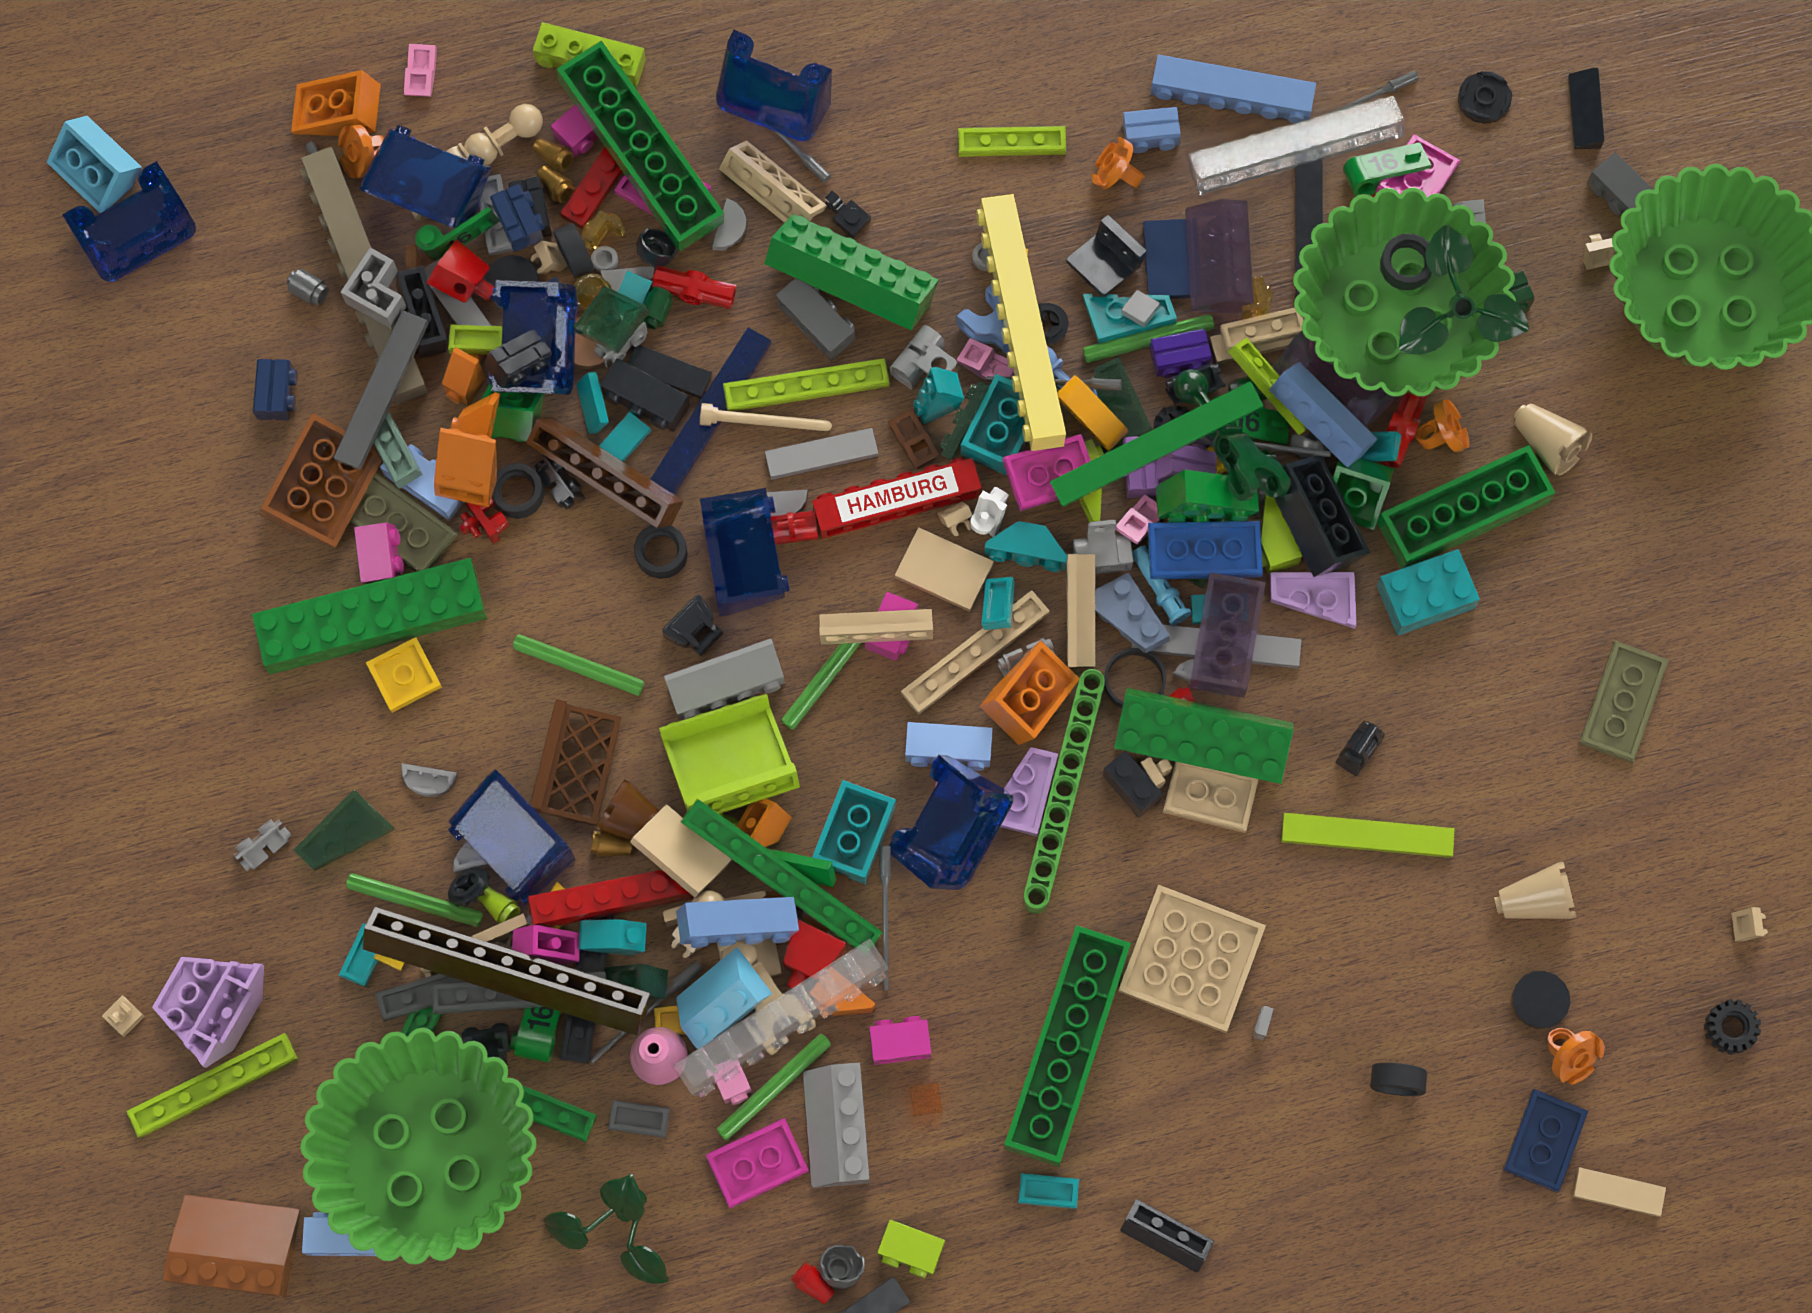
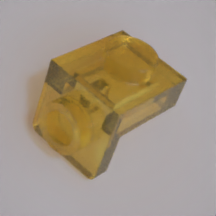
[582,210,625,251]
[1240,276,1272,320]

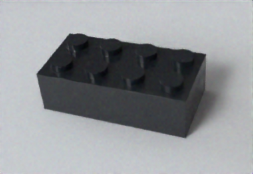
[1271,455,1370,577]

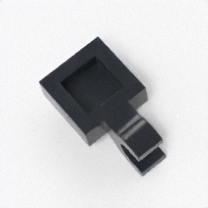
[825,191,871,239]

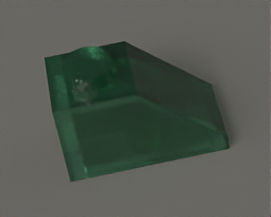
[605,964,669,1000]

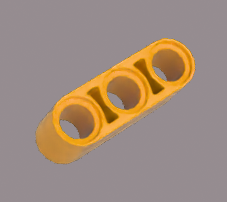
[1057,375,1129,451]

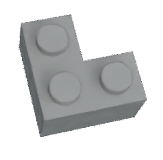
[341,248,407,329]

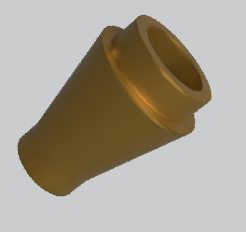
[533,138,574,172]
[537,165,575,203]
[590,831,632,857]

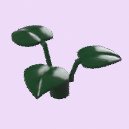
[1399,225,1529,354]
[543,1174,670,1284]

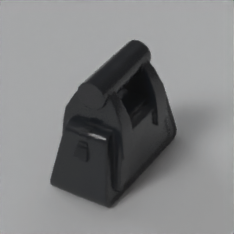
[662,594,724,657]
[1335,720,1385,776]

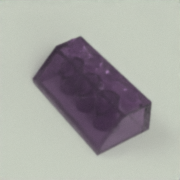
[1185,199,1254,314]

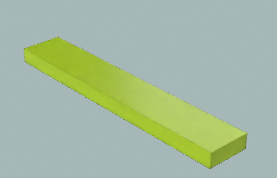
[723,358,890,411]
[1281,813,1454,858]
[126,1033,298,1138]

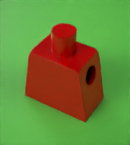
[426,239,496,303]
[783,919,847,994]

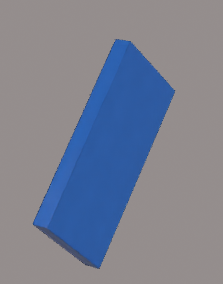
[1148,521,1263,579]

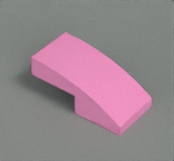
[404,44,437,97]
[957,338,1015,383]
[1116,494,1162,545]

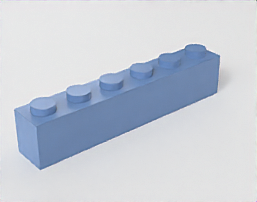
[1150,54,1316,124]

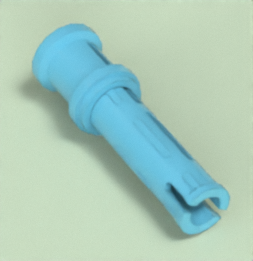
[1132,546,1192,626]

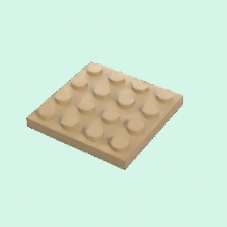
[1118,885,1266,1033]

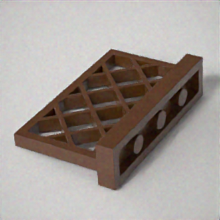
[528,699,621,826]

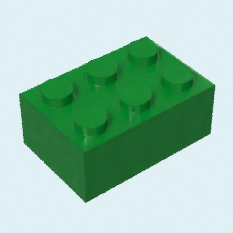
[1156,469,1259,523]

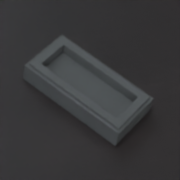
[608,1100,671,1138]

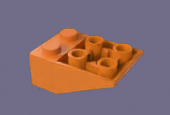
[434,428,497,507]

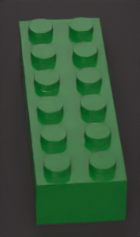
[764,214,939,330]
[1377,445,1556,569]
[1114,688,1294,784]

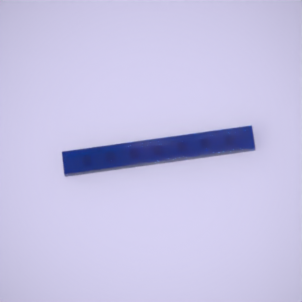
[650,327,772,495]

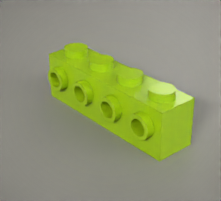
[533,22,646,88]

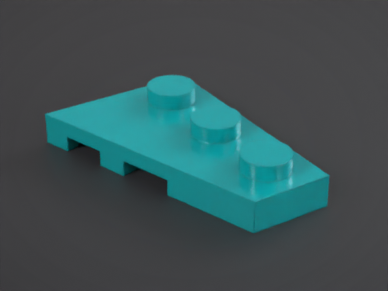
[1083,294,1177,343]

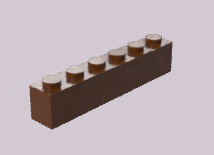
[526,417,684,528]

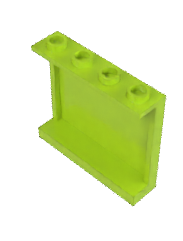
[659,694,800,814]

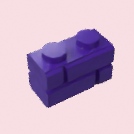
[1149,329,1212,379]

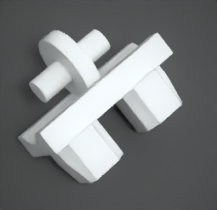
[970,487,1009,537]

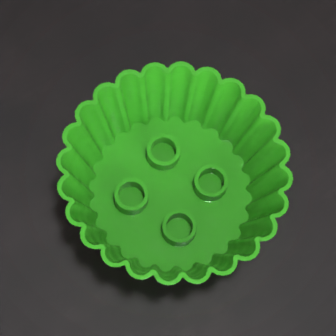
[1609,164,1812,370]
[1293,188,1516,397]
[300,1028,536,1265]

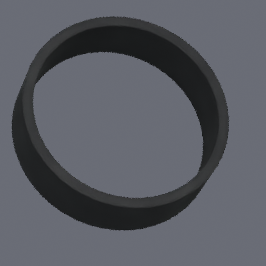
[1104,648,1166,709]

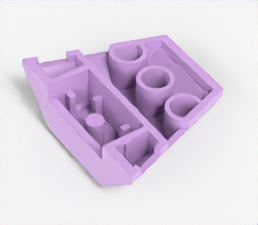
[152,957,264,1068]

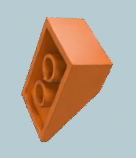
[291,70,381,136]
[979,641,1080,745]

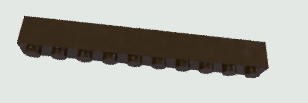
[363,907,650,1036]

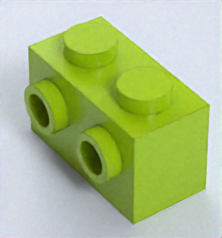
[877,1220,945,1279]

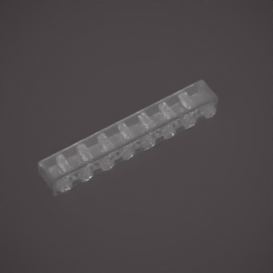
[1189,96,1405,195]
[673,939,889,1098]

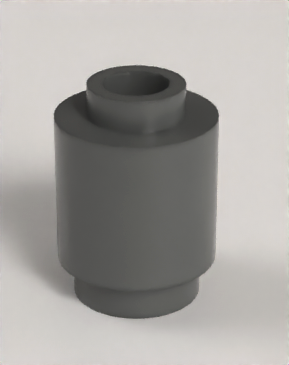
[286,268,329,306]

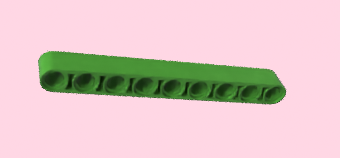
[1023,669,1105,914]

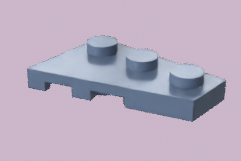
[1095,573,1170,654]

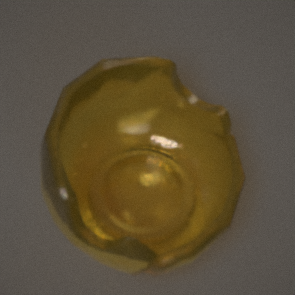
[571,273,614,316]

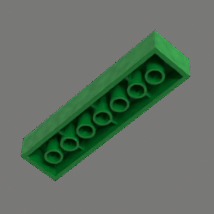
[556,40,724,252]
[252,558,487,675]
[1004,925,1131,1167]

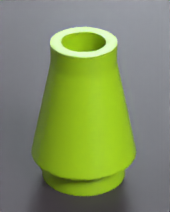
[478,887,520,924]

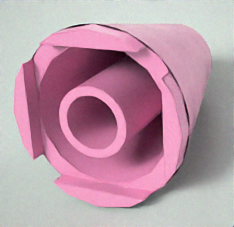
[630,1027,688,1085]

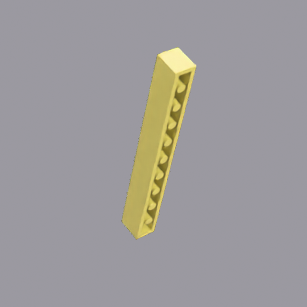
[976,194,1066,451]

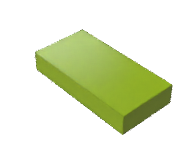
[448,325,506,355]

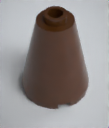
[595,779,660,840]

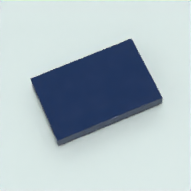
[1143,218,1203,299]
[1502,1089,1588,1193]

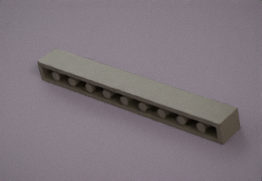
[300,146,428,405]

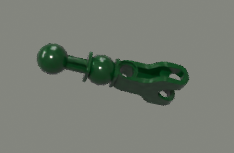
[1173,369,1290,501]

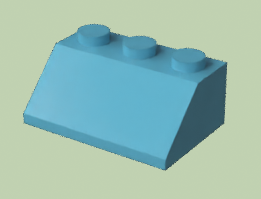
[46,116,141,214]
[676,947,772,1051]

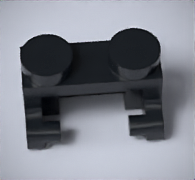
[461,1023,511,1065]

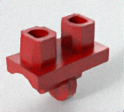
[459,498,509,544]
[765,510,818,546]

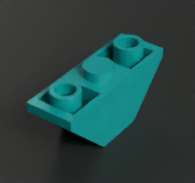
[914,367,964,425]
[984,521,1067,572]

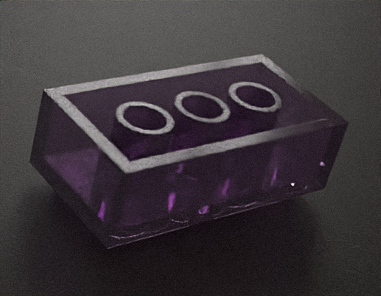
[1189,572,1265,698]

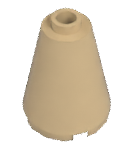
[1514,403,1592,476]
[1494,862,1577,919]

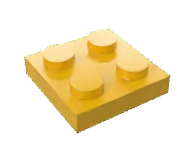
[366,637,442,713]

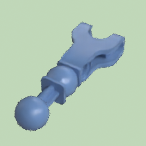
[956,284,1098,397]

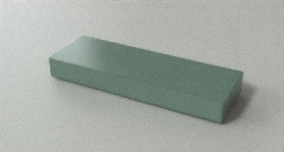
[374,411,423,489]

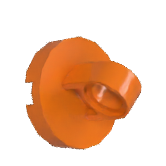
[338,124,391,179]
[1091,137,1145,190]
[1415,399,1469,453]
[1548,1028,1605,1085]

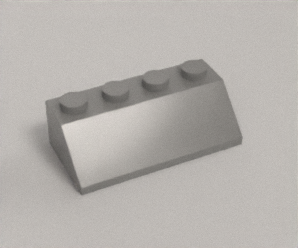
[664,639,785,721]
[803,1063,870,1188]

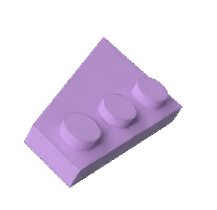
[1270,572,1356,629]
[982,747,1058,836]

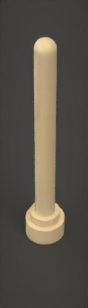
[700,403,832,431]

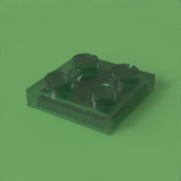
[573,286,650,353]

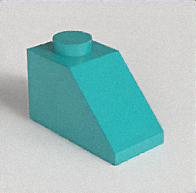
[578,920,647,956]

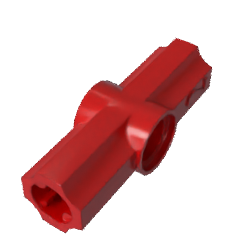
[652,266,737,310]
[1380,393,1428,468]

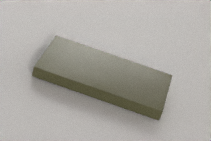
[349,473,458,571]
[1579,640,1669,764]

